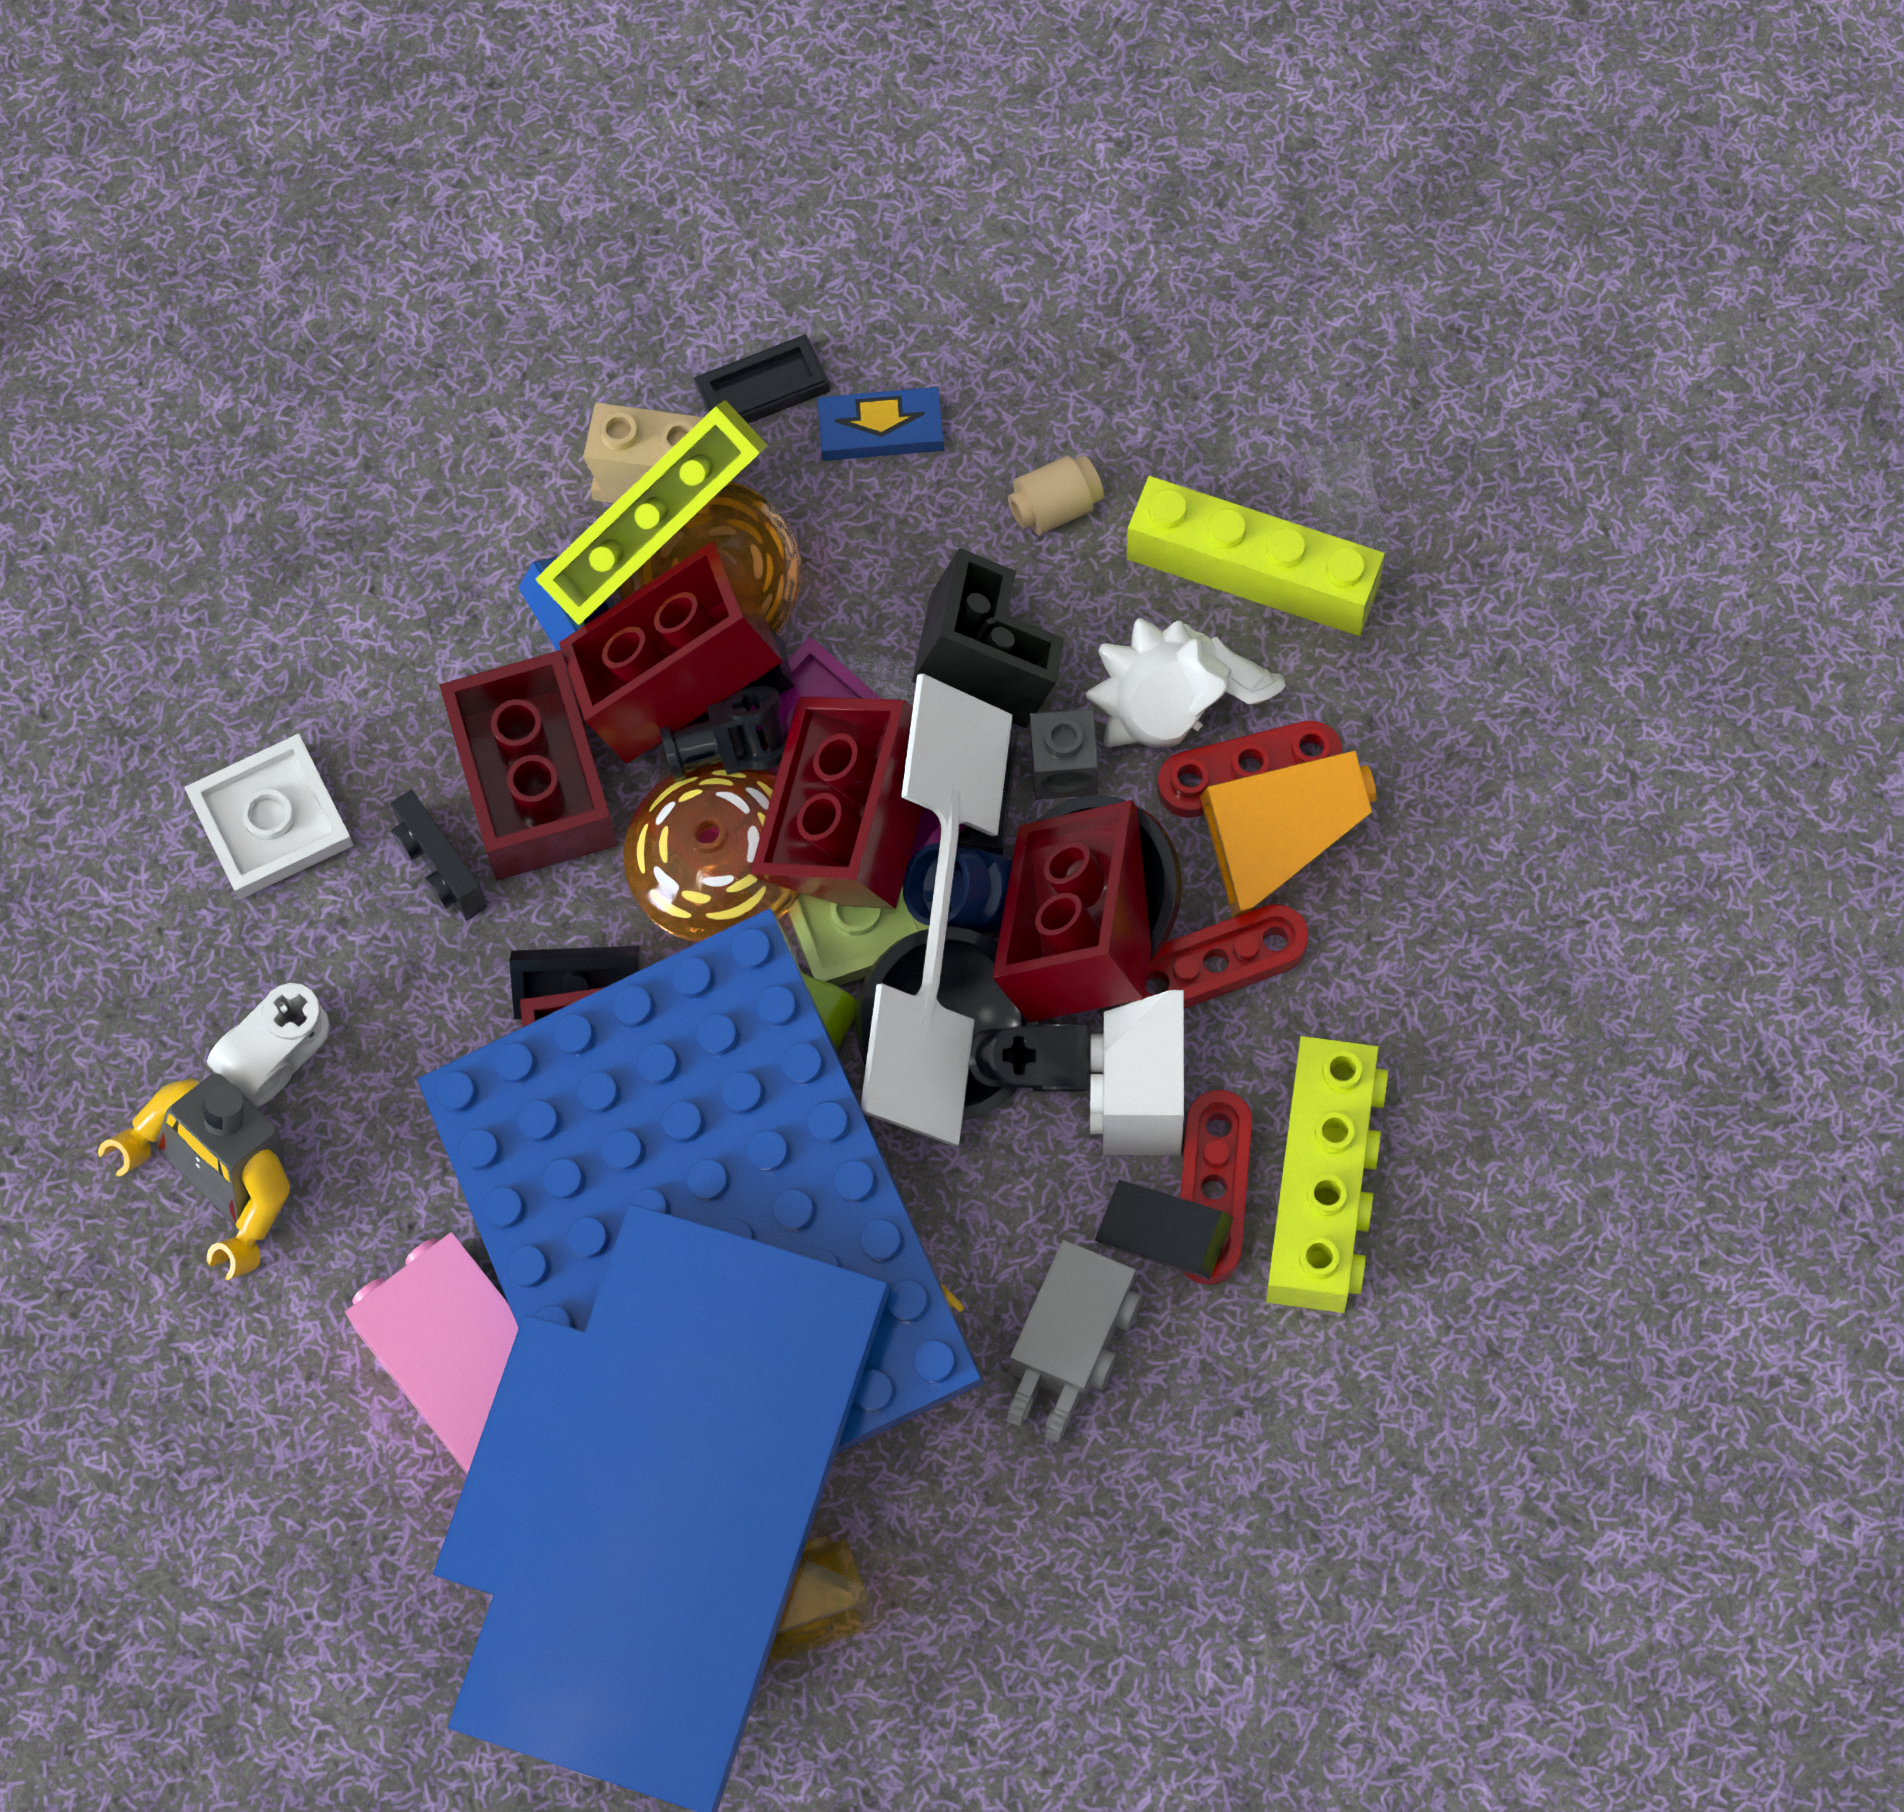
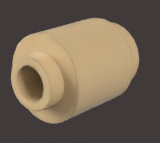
[1008,455,1104,535]

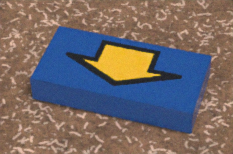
[817,387,944,461]

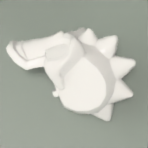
[1086,618,1286,748]

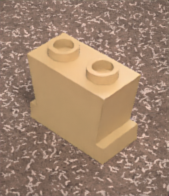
[583,402,717,516]

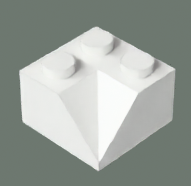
[1090,990,1184,1155]

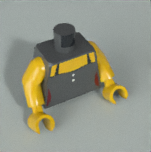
[98,1073,290,1280]

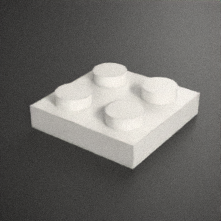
[184,733,354,900]

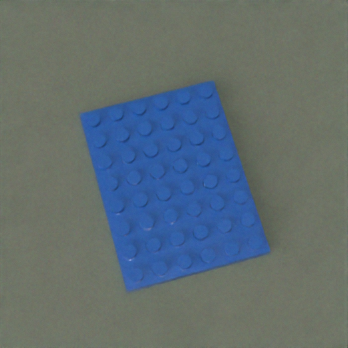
[417,908,985,1454]

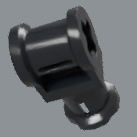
[659,686,789,783]

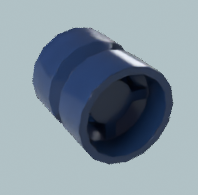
[903,843,1012,934]

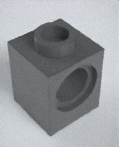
[1030,709,1098,800]

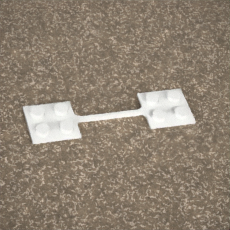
[861,674,1012,1146]

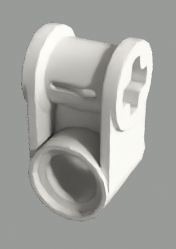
[207,983,330,1108]

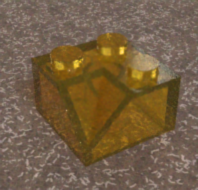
[766,1536,875,1666]

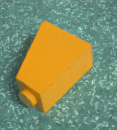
[1200,751,1377,918]

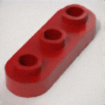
[1157,721,1342,818]
[1129,904,1308,1009]
[1180,1090,1252,1285]

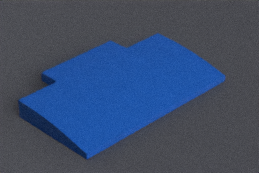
[432,1203,891,1812]

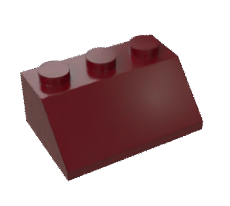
[750,696,923,909]

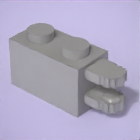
[1006,1240,1143,1443]

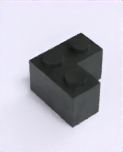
[911,548,1065,728]

